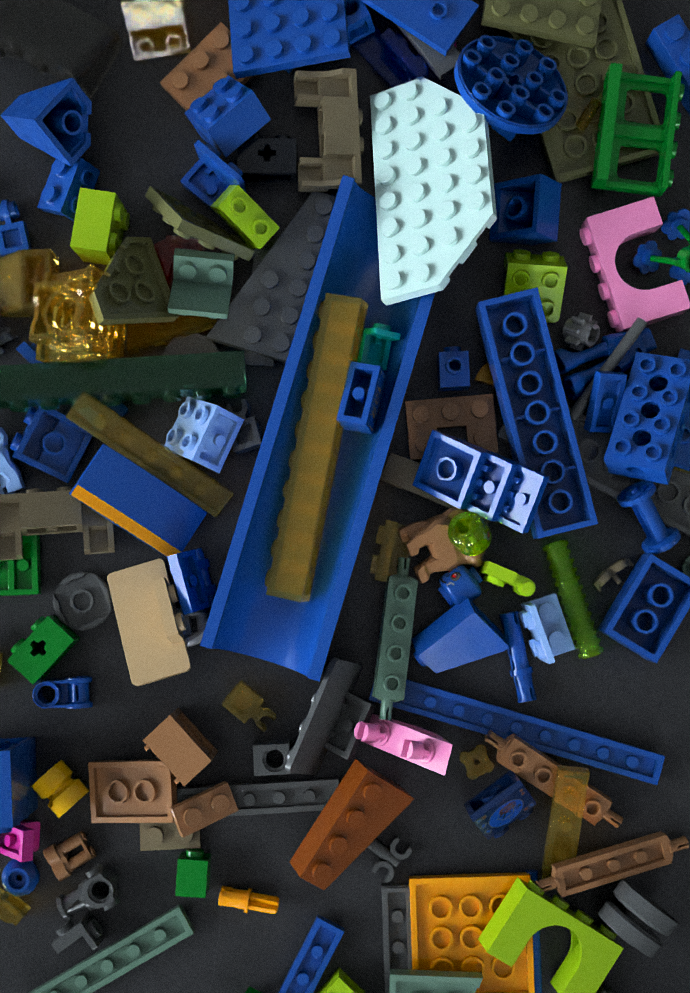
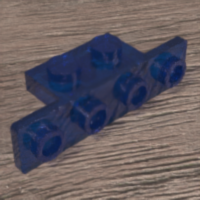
[351,25,429,88]

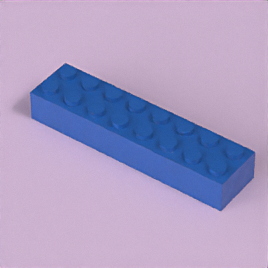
[475,287,598,539]

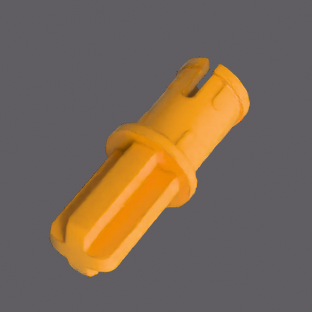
[218,885,279,914]

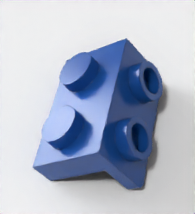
[37,157,100,222]

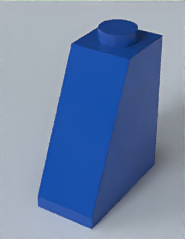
[411,597,509,673]

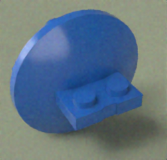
[454,35,568,142]

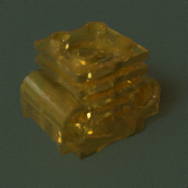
[29,264,126,366]

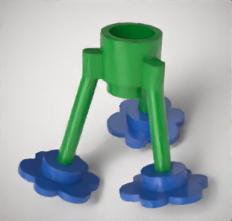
[633,208,690,285]

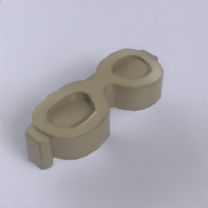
[593,558,634,592]

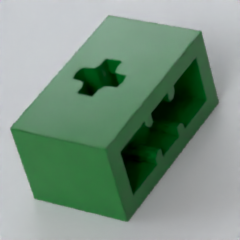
[7,615,81,685]

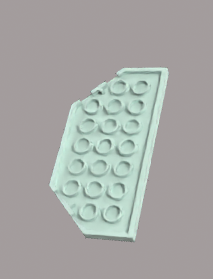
[370,77,497,306]

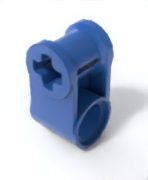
[32,676,93,709]

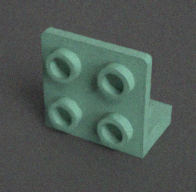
[168,248,235,319]

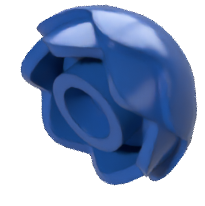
[1,859,40,896]

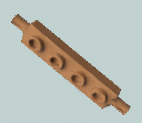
[484,730,623,828]
[535,831,689,897]

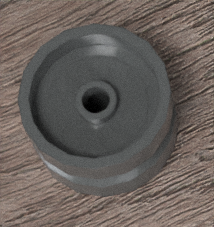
[597,879,679,959]

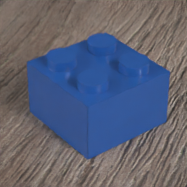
[184,75,271,157]

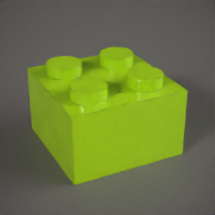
[70,187,130,265]

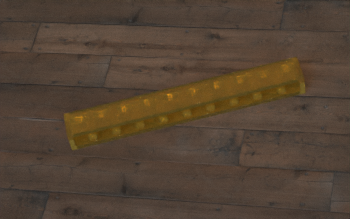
[265,293,369,602]

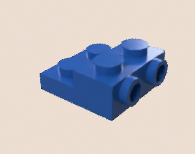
[9,403,95,483]

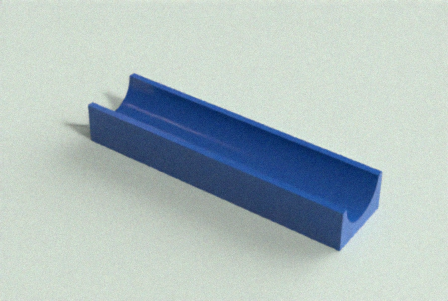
[200,175,435,682]

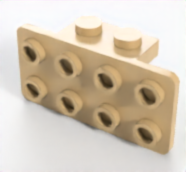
[107,559,191,686]

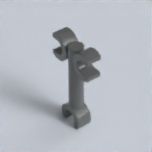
[367,835,412,883]

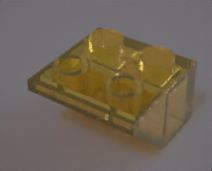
[121,0,191,61]
[0,249,60,317]

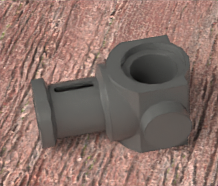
[56,863,121,921]

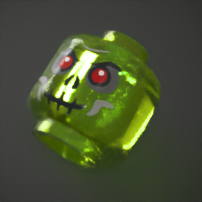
[448,511,491,556]

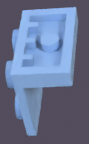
[164,396,244,473]
[519,593,575,664]

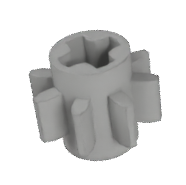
[563,312,600,351]

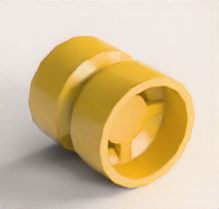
[31,760,89,818]

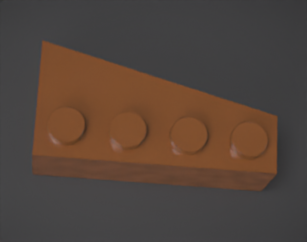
[289,759,414,890]

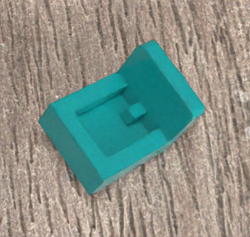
[355,323,401,371]

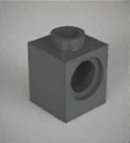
[253,739,292,776]

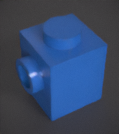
[437,346,470,392]

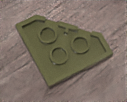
[145,186,255,261]
[88,237,179,325]

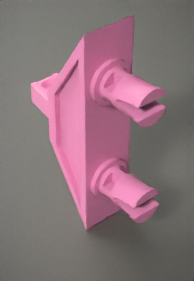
[354,714,453,776]

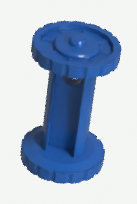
[617,480,681,555]

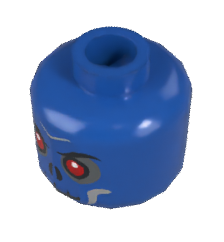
[437,565,483,608]

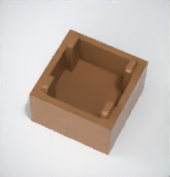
[142,707,218,786]

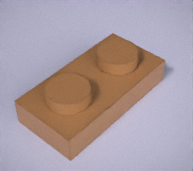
[169,781,239,838]

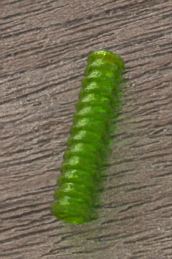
[542,539,604,659]

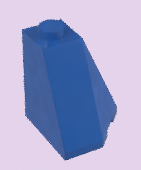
[0,78,92,166]

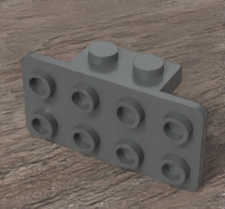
[285,657,376,775]

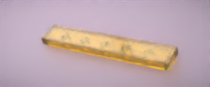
[66,391,233,517]

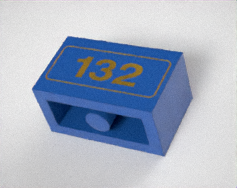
[336,361,387,435]

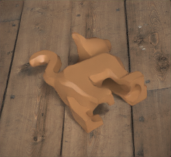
[397,507,487,583]

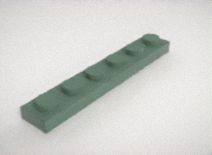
[28,903,195,993]

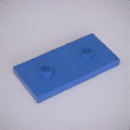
[360,0,479,56]

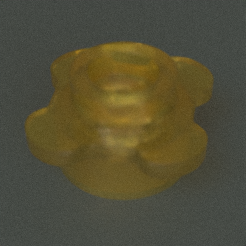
[459,744,494,780]

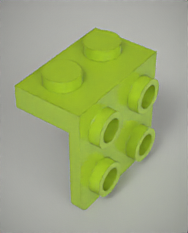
[503,249,568,323]

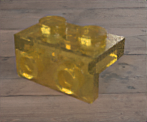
[370,520,411,582]

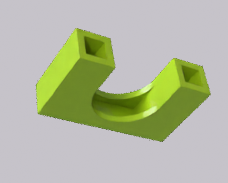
[478,877,624,993]

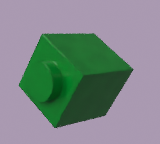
[175,848,211,898]

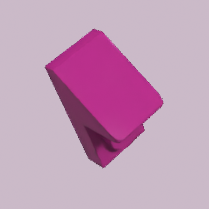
[0,820,41,862]

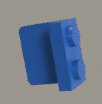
[180,140,247,222]

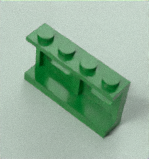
[590,63,685,197]

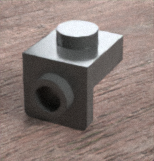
[51,914,104,954]

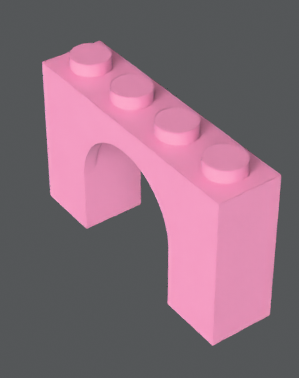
[580,196,690,332]

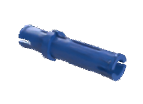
[499,611,537,703]

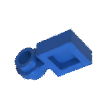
[0,199,32,258]

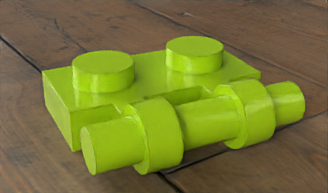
[478,561,536,597]

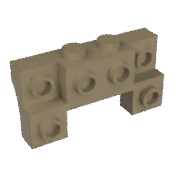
[293,68,364,193]
[0,486,115,561]

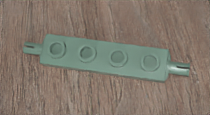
[372,557,418,720]

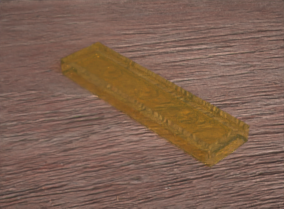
[541,765,590,879]

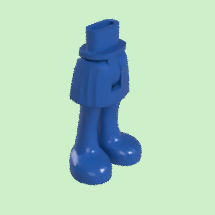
[554,328,657,402]

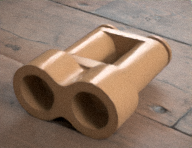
[43,830,97,882]

